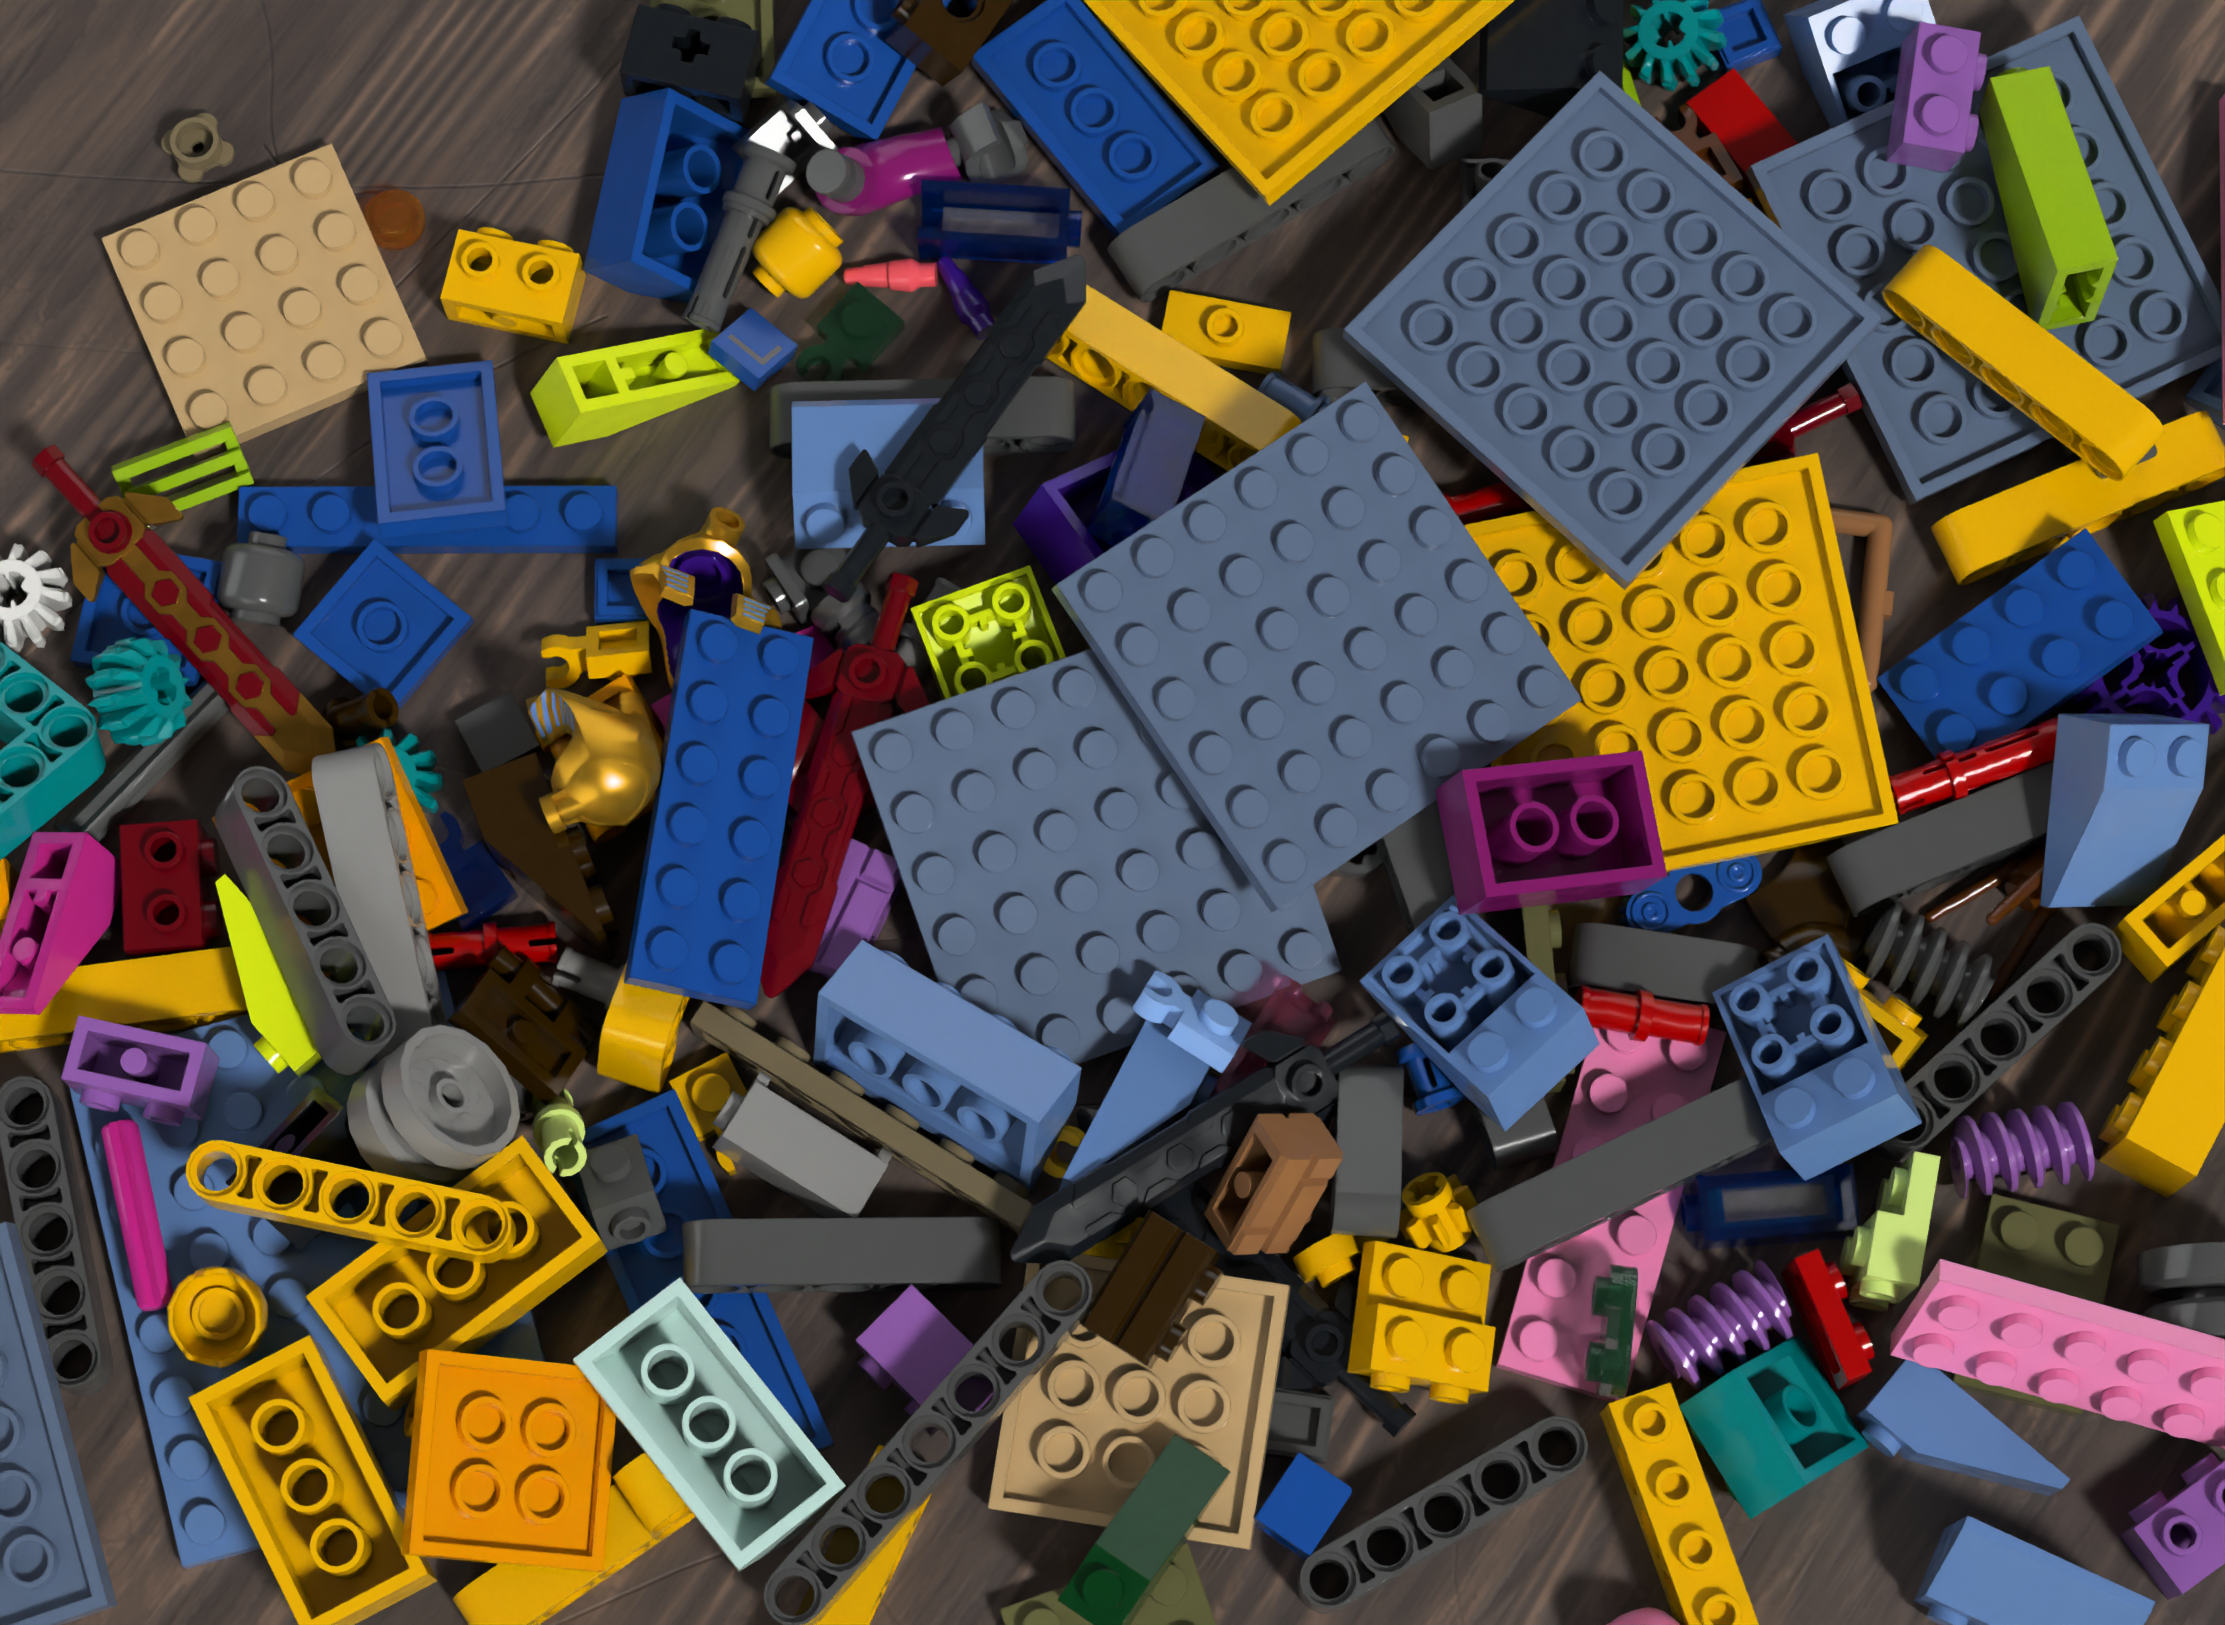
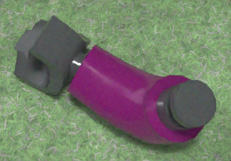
[806,102,1029,216]

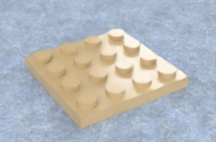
[101,143,429,462]
[988,1254,1291,1550]

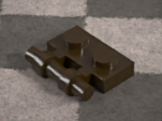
[447,945,601,1105]

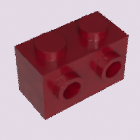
[119,819,223,959]

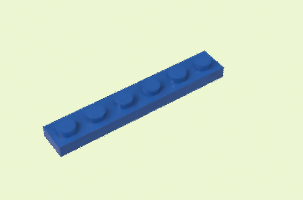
[237,486,619,554]

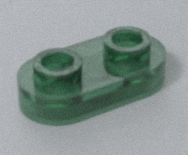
[1585,1264,1638,1399]

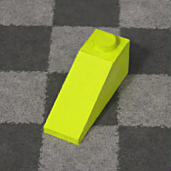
[530,329,741,448]
[215,874,355,1078]

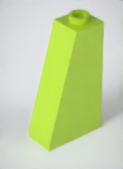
[1979,66,2119,330]

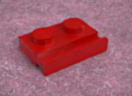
[1781,1249,1874,1392]

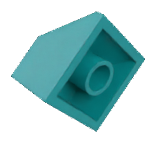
[1679,1335,1869,1520]

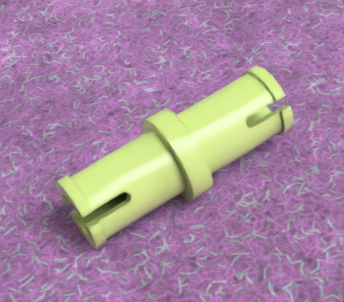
[531,1088,587,1177]

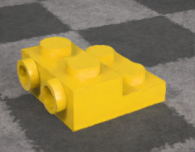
[1347,1240,1496,1404]

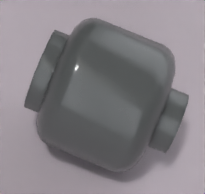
[216,531,306,627]

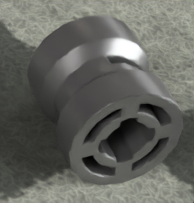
[810,581,880,653]

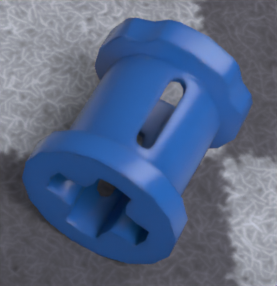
[1395,1043,1468,1116]

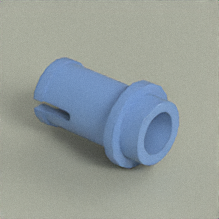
[1258,371,1330,423]

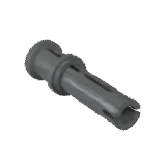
[681,142,797,334]

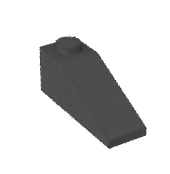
[1383,57,1483,171]

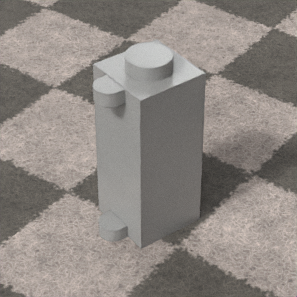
[712,1071,893,1218]

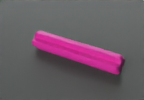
[101,1119,174,1311]

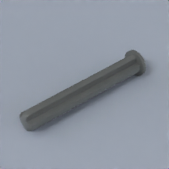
[53,679,230,842]

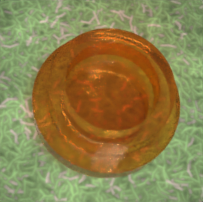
[363,189,426,251]

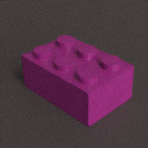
[1435,750,1667,915]

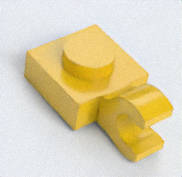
[541,620,652,689]

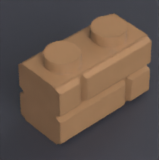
[1204,1113,1344,1255]

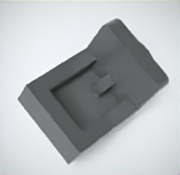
[731,97,838,194]
[579,1134,667,1250]

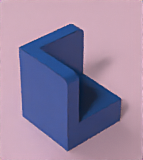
[1254,1452,1352,1560]

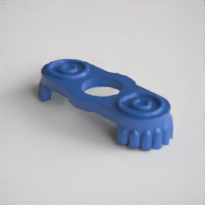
[1618,855,1762,933]

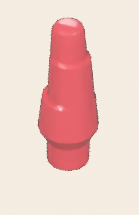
[843,258,938,292]

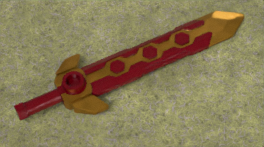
[32,444,336,775]

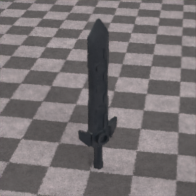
[822,255,1086,603]
[1010,1011,1400,1264]
[1077,1107,1416,1437]

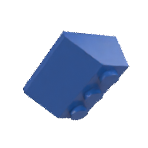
[583,87,749,304]

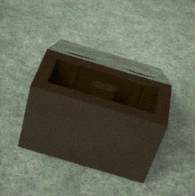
[462,752,620,961]

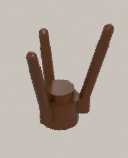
[1924,845,2062,1005]

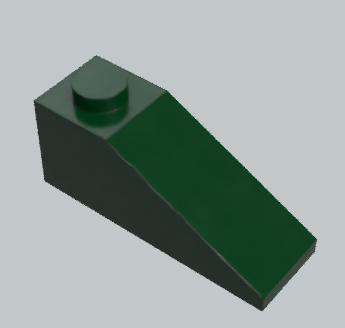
[1058,1434,1231,1625]

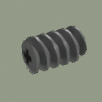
[1853,900,1999,1033]

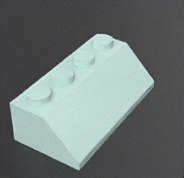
[573,1277,846,1572]

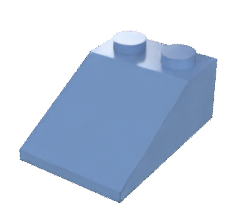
[2040,714,2210,908]

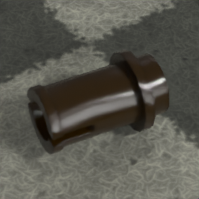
[321,688,399,748]

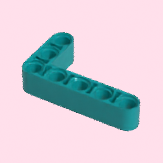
[0,641,106,861]

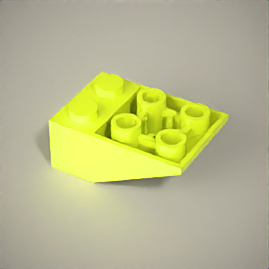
[910,565,1066,700]

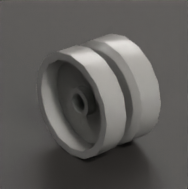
[346,1024,520,1188]

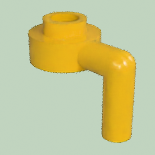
[1292,1234,1390,1288]

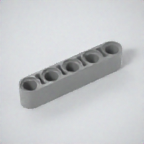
[312,743,448,1062]

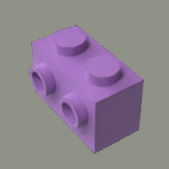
[1886,21,1987,172]
[61,1015,220,1126]
[2120,1452,2225,1600]

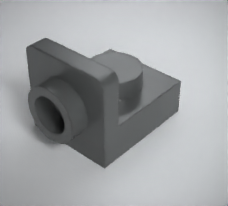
[762,548,865,626]

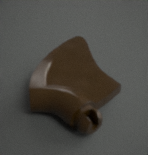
[1743,838,1866,967]

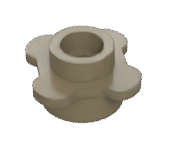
[161,113,235,183]

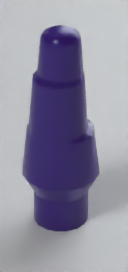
[936,256,995,340]

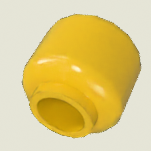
[752,206,844,299]

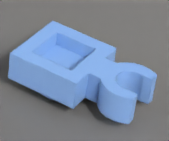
[1132,970,1252,1073]

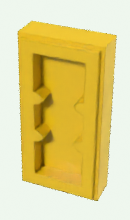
[1162,290,1292,375]

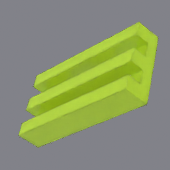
[111,421,254,511]

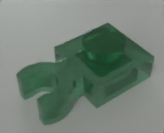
[796,282,905,381]

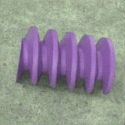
[1949,1102,2095,1198]
[1645,1260,1793,1390]

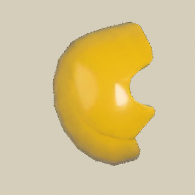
[167,1266,268,1368]

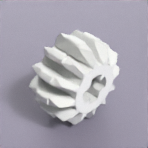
[0,543,73,654]

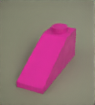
[0,832,122,1015]

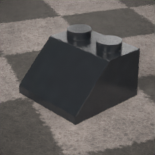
[1478,0,1624,118]

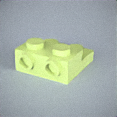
[1839,1151,1941,1311]

